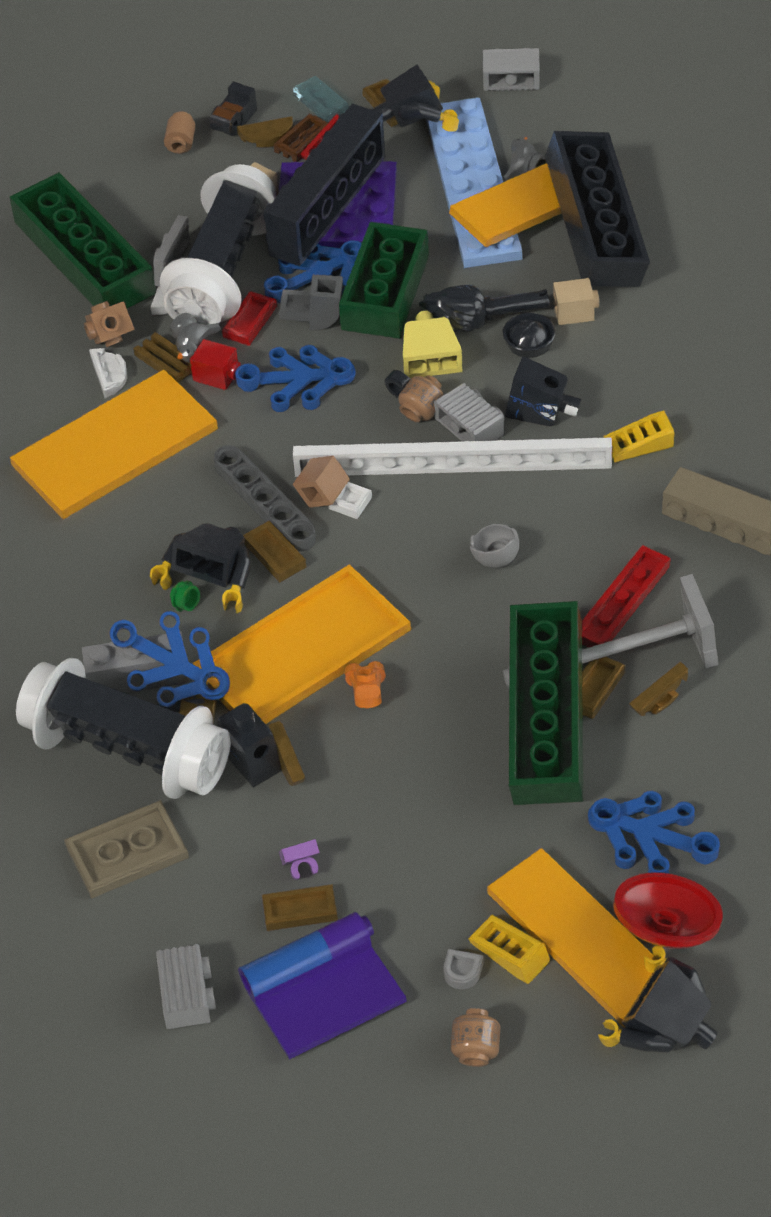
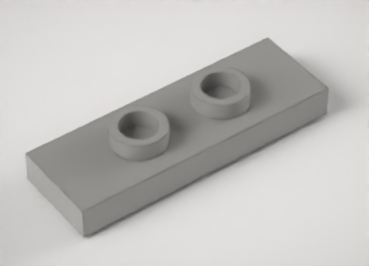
[154,215,190,286]

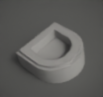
[443,949,484,990]

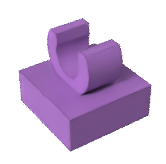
[279,839,320,880]

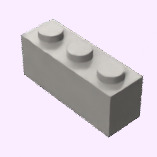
[82,631,190,692]

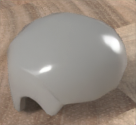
[469,524,519,568]

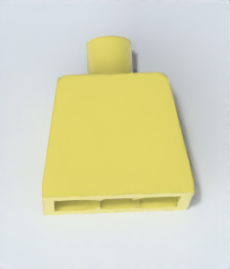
[403,311,463,378]

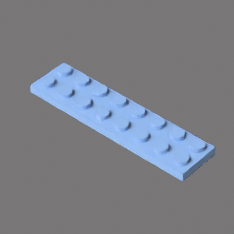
[426,98,522,268]

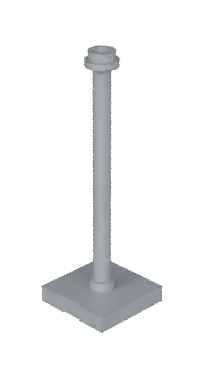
[502,574,718,690]

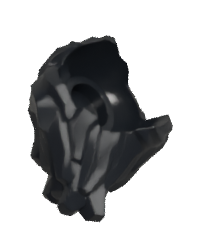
[419,285,486,332]

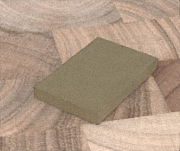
[64,800,189,899]

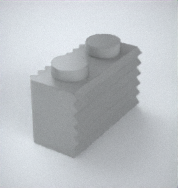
[483,48,540,92]
[434,383,504,442]
[156,944,216,1029]

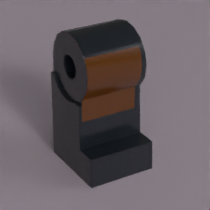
[210,81,257,136]

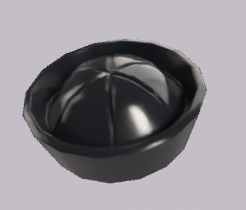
[502,313,556,358]

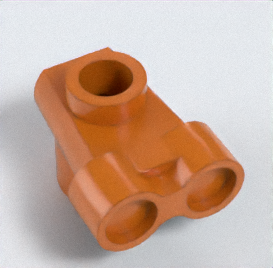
[344,661,386,708]

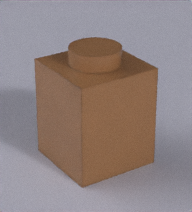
[293,456,350,508]

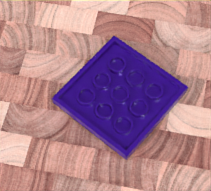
[279,161,397,248]

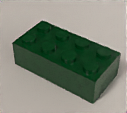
[339,222,429,339]

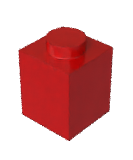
[190,339,241,390]

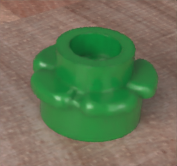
[170,580,200,612]

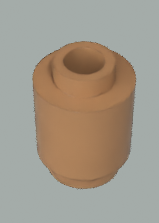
[164,111,195,154]

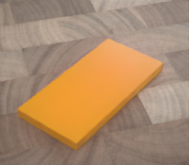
[10,369,218,520]
[192,564,411,724]

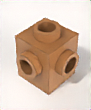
[84,301,135,347]

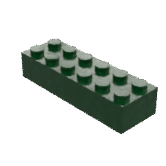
[9,172,156,308]
[509,601,583,805]

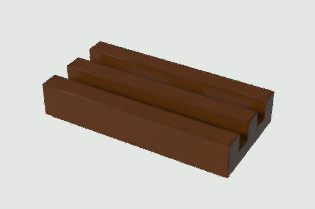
[274,113,329,162]

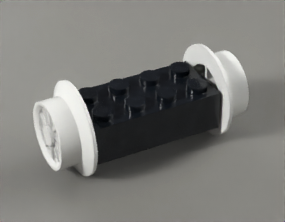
[160,164,276,325]
[16,658,231,799]

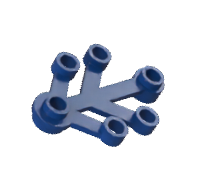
[264,241,362,303]
[235,345,356,412]
[110,611,230,708]
[588,791,720,874]

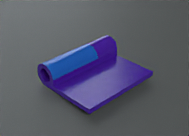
[238,912,407,1059]

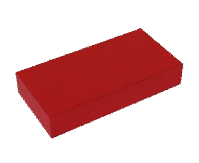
[222,291,277,346]

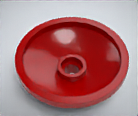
[613,872,723,949]

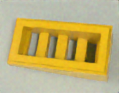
[603,410,674,462]
[468,914,550,984]

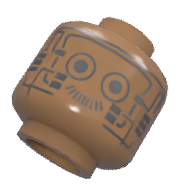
[398,375,444,422]
[451,1008,500,1067]

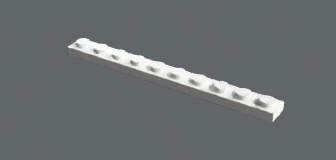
[293,438,612,477]

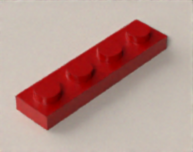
[582,545,671,648]

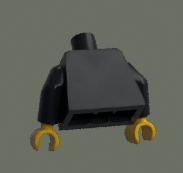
[371,64,459,132]
[150,523,251,614]
[598,946,718,1053]

